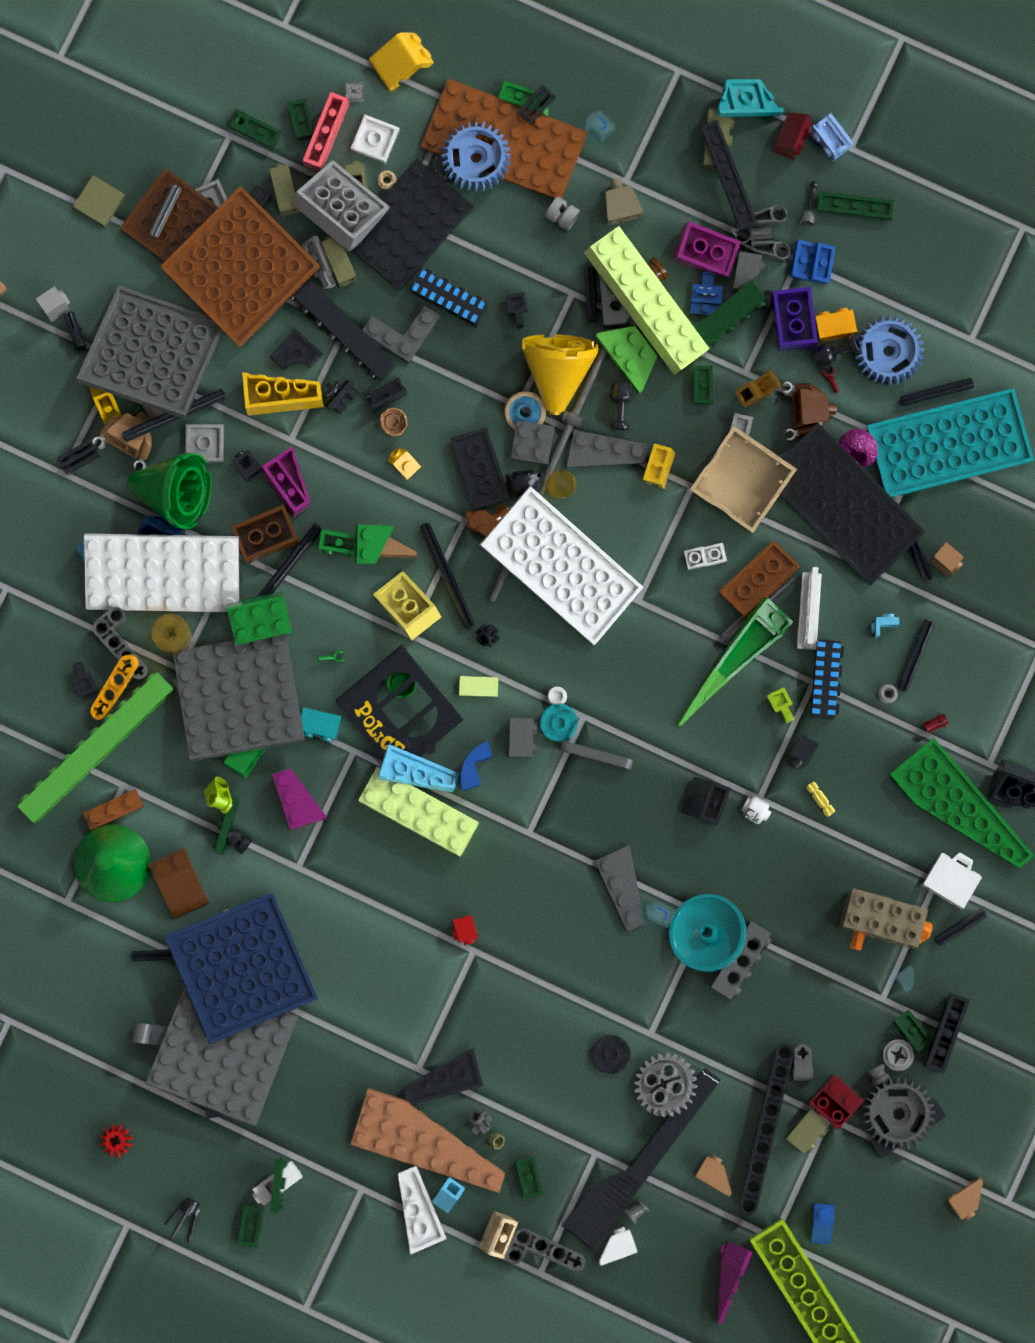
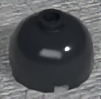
[506,470,544,497]

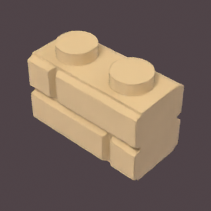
[479,1211,518,1259]

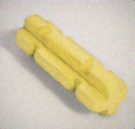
[806,782,835,817]

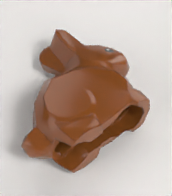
[465,505,510,539]

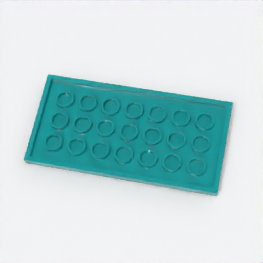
[867,388,1034,498]

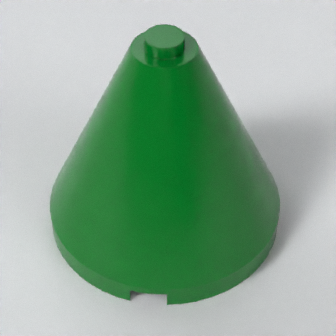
[127,452,212,529]
[74,825,152,902]

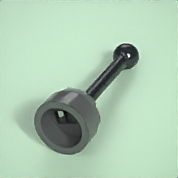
[799,181,818,226]

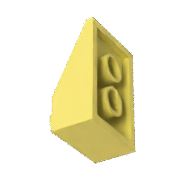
[373,571,441,641]

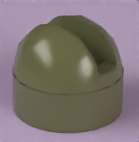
[488,1133,505,1150]

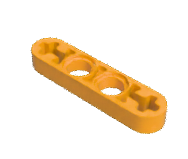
[90,654,138,720]

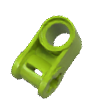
[203,776,232,813]

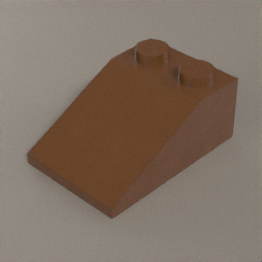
[148,848,209,918]

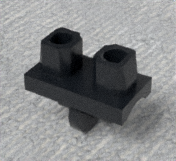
[324,380,359,414]

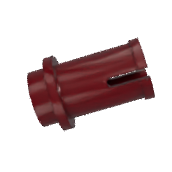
[923,713,949,733]

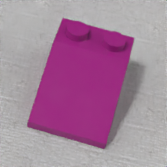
[671,221,741,277]

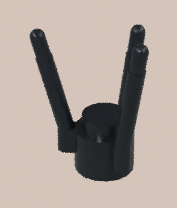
[165,1197,201,1243]

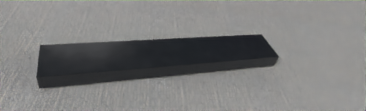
[700,120,758,231]

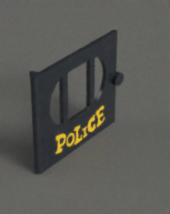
[335,644,464,758]

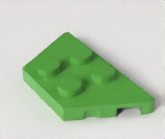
[594,326,657,393]

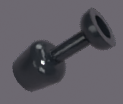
[812,334,862,367]
[610,383,633,431]

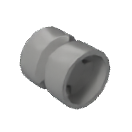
[545,197,580,231]

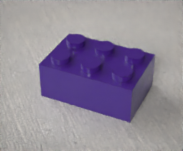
[771,286,818,351]

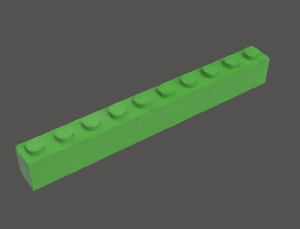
[17,672,175,824]

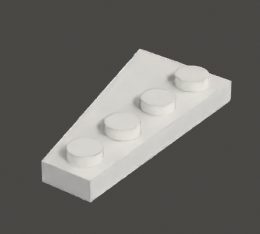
[398,1166,447,1254]

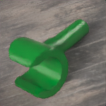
[318,651,345,663]

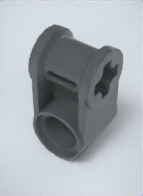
[792,1044,813,1081]

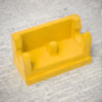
[643,444,675,489]

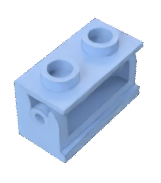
[811,113,853,161]

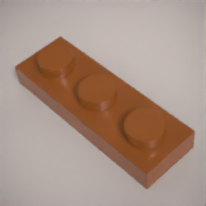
[83,789,144,831]

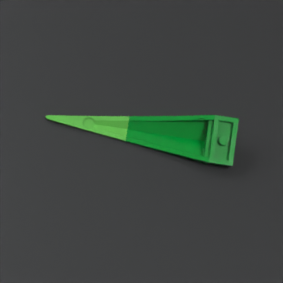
[677,597,793,726]

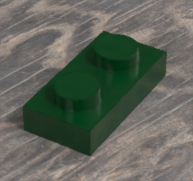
[287,98,314,140]
[693,365,713,404]
[892,1009,933,1053]
[515,1156,543,1199]
[238,1205,264,1248]

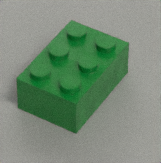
[226,592,292,645]

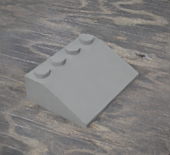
[293,160,390,252]

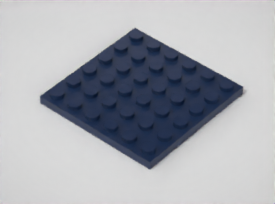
[164,892,318,1045]

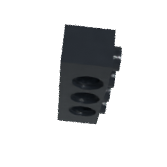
[923,993,970,1074]

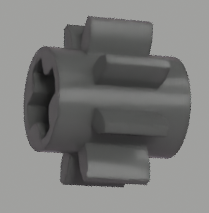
[467,1110,492,1135]

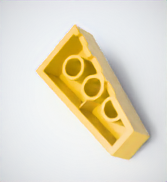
[242,372,323,416]

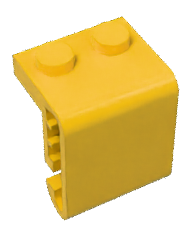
[369,33,434,91]

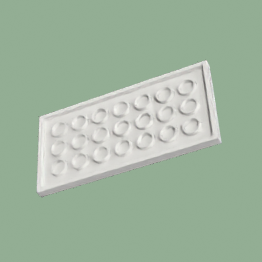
[480,486,643,645]
[84,534,239,612]

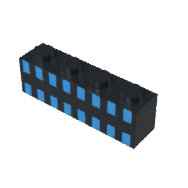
[410,269,488,328]
[810,639,844,719]

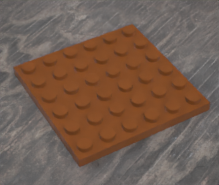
[160,186,321,347]

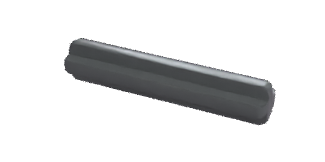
[149,185,181,238]

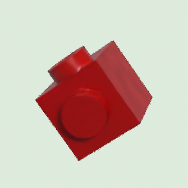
[452,915,478,946]

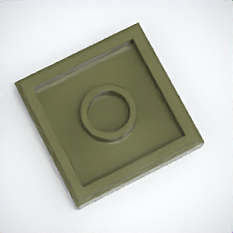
[73,175,125,227]

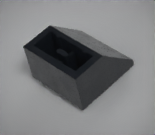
[681,777,731,826]

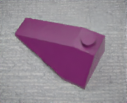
[717,1241,752,1325]

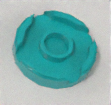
[540,703,578,742]

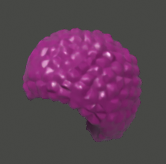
[839,429,878,466]

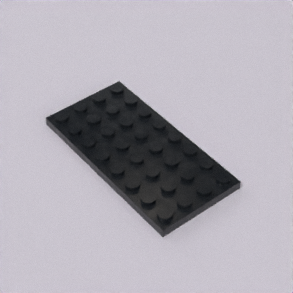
[781,423,925,585]

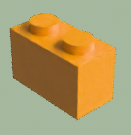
[815,308,857,342]

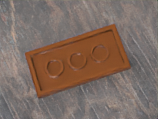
[718,540,800,619]

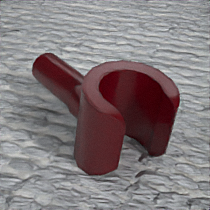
[823,366,840,393]

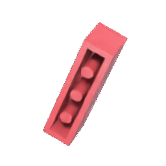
[303,92,349,172]

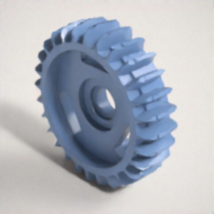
[441,121,511,192]
[855,315,924,386]

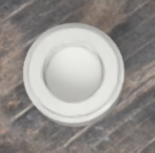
[548,687,567,704]

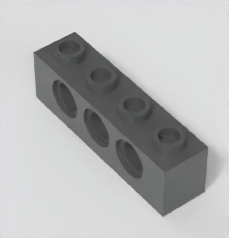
[598,273,630,329]
[710,921,772,1000]

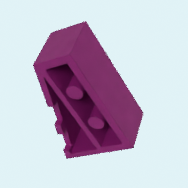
[260,446,310,518]
[272,768,328,831]

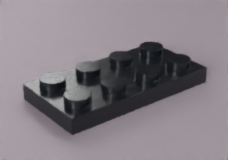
[451,427,510,511]

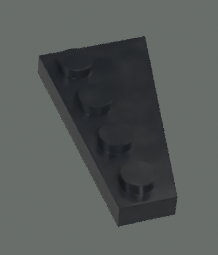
[403,1048,483,1105]

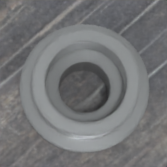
[878,684,898,704]

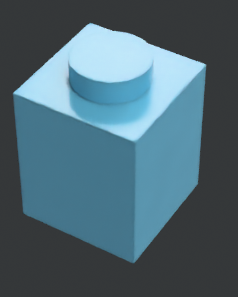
[432,1177,465,1213]

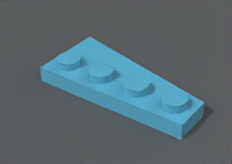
[377,744,459,792]

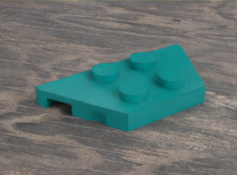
[717,79,784,117]

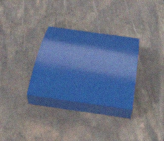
[789,240,836,284]

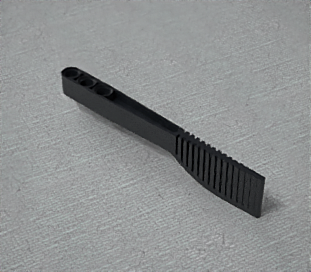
[562,1067,721,1250]

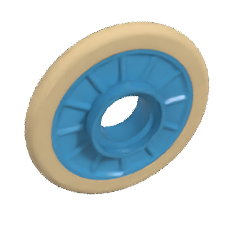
[504,391,546,430]

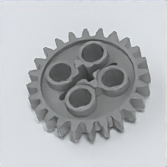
[634,1053,697,1117]

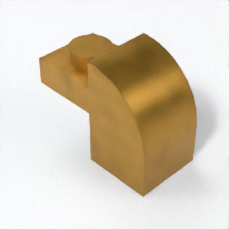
[734,370,782,408]

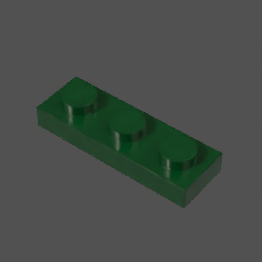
[212,796,240,855]

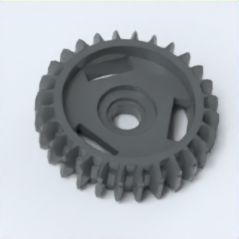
[863,1077,935,1150]

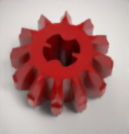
[99,1124,133,1157]

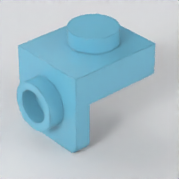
[871,614,899,638]

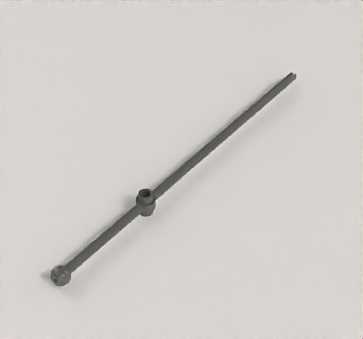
[489,329,612,602]

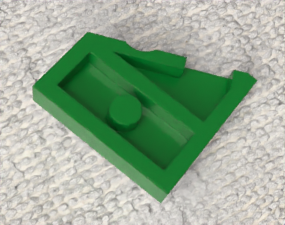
[355,525,393,564]

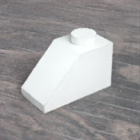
[599,1227,637,1265]

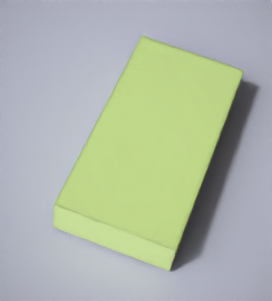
[459,676,498,697]

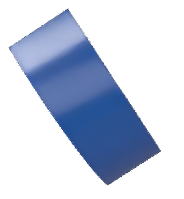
[461,741,492,791]

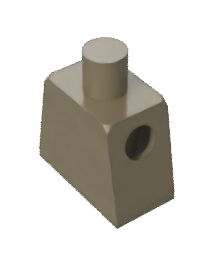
[605,178,643,226]

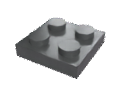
[511,421,554,464]

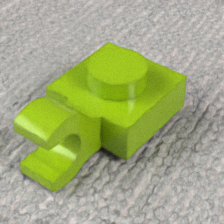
[767,687,794,724]

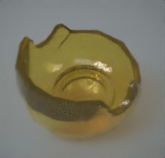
[547,470,577,499]

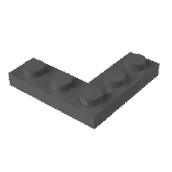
[363,305,440,363]

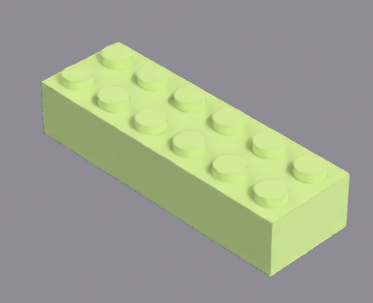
[358,767,479,858]

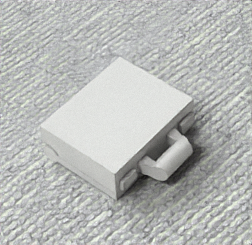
[921,853,982,910]

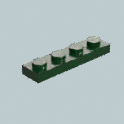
[817,191,894,220]

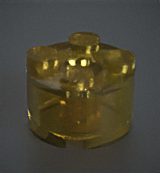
[152,614,192,655]

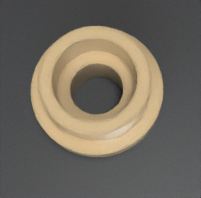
[378,171,396,190]

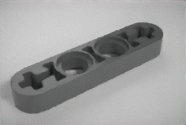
[559,741,633,770]

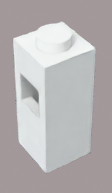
[252,1161,303,1205]

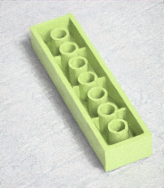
[584,226,709,375]

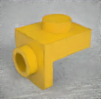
[387,447,421,480]

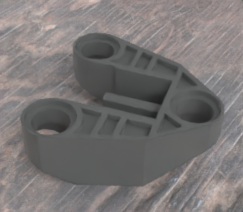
[733,205,790,262]

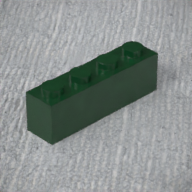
[694,280,767,347]

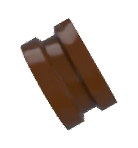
[647,257,669,282]

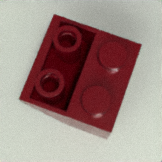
[773,112,812,160]
[809,1074,864,1130]

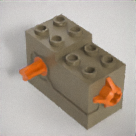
[838,888,933,951]

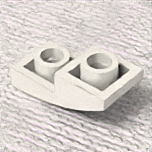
[684,543,727,570]

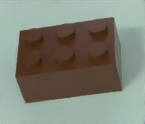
[231,504,299,565]

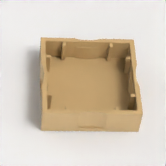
[690,426,797,533]

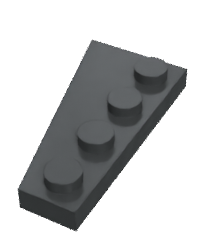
[567,430,649,468]

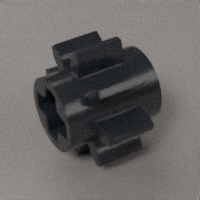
[475,623,500,648]

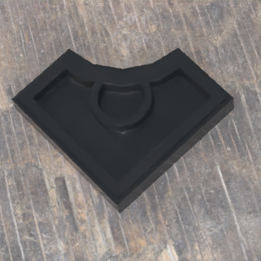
[270,329,324,370]

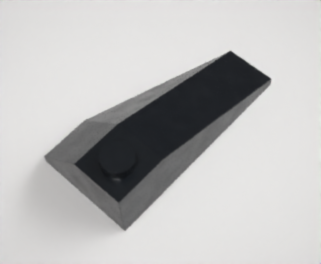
[988,759,1035,809]

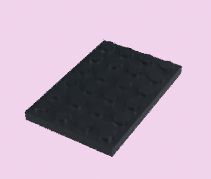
[351,158,474,291]

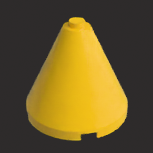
[522,334,598,415]

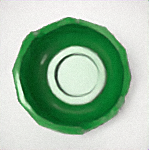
[386,673,416,698]

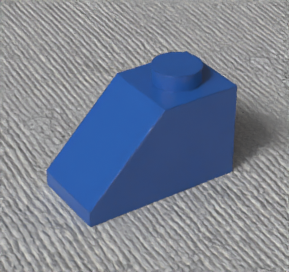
[810,1203,835,1244]

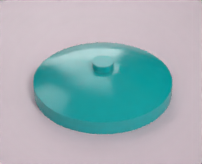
[669,894,746,972]

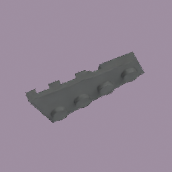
[595,845,645,931]

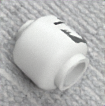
[741,796,771,824]

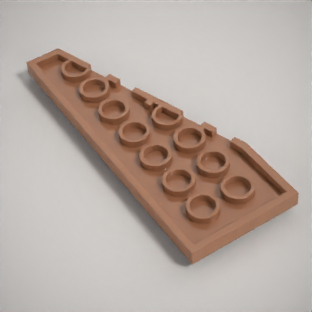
[351,1088,505,1193]

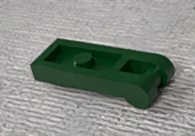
[227,109,282,149]
[270,1157,288,1213]

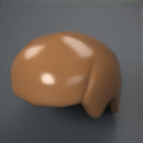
[379,407,408,436]

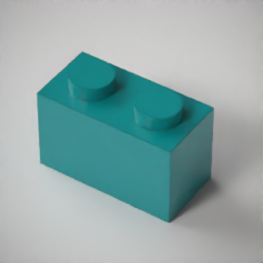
[301,707,342,742]

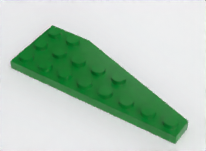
[889,738,1034,868]

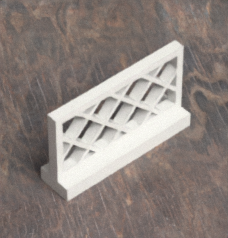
[797,567,822,650]

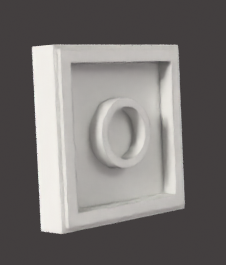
[351,115,400,164]

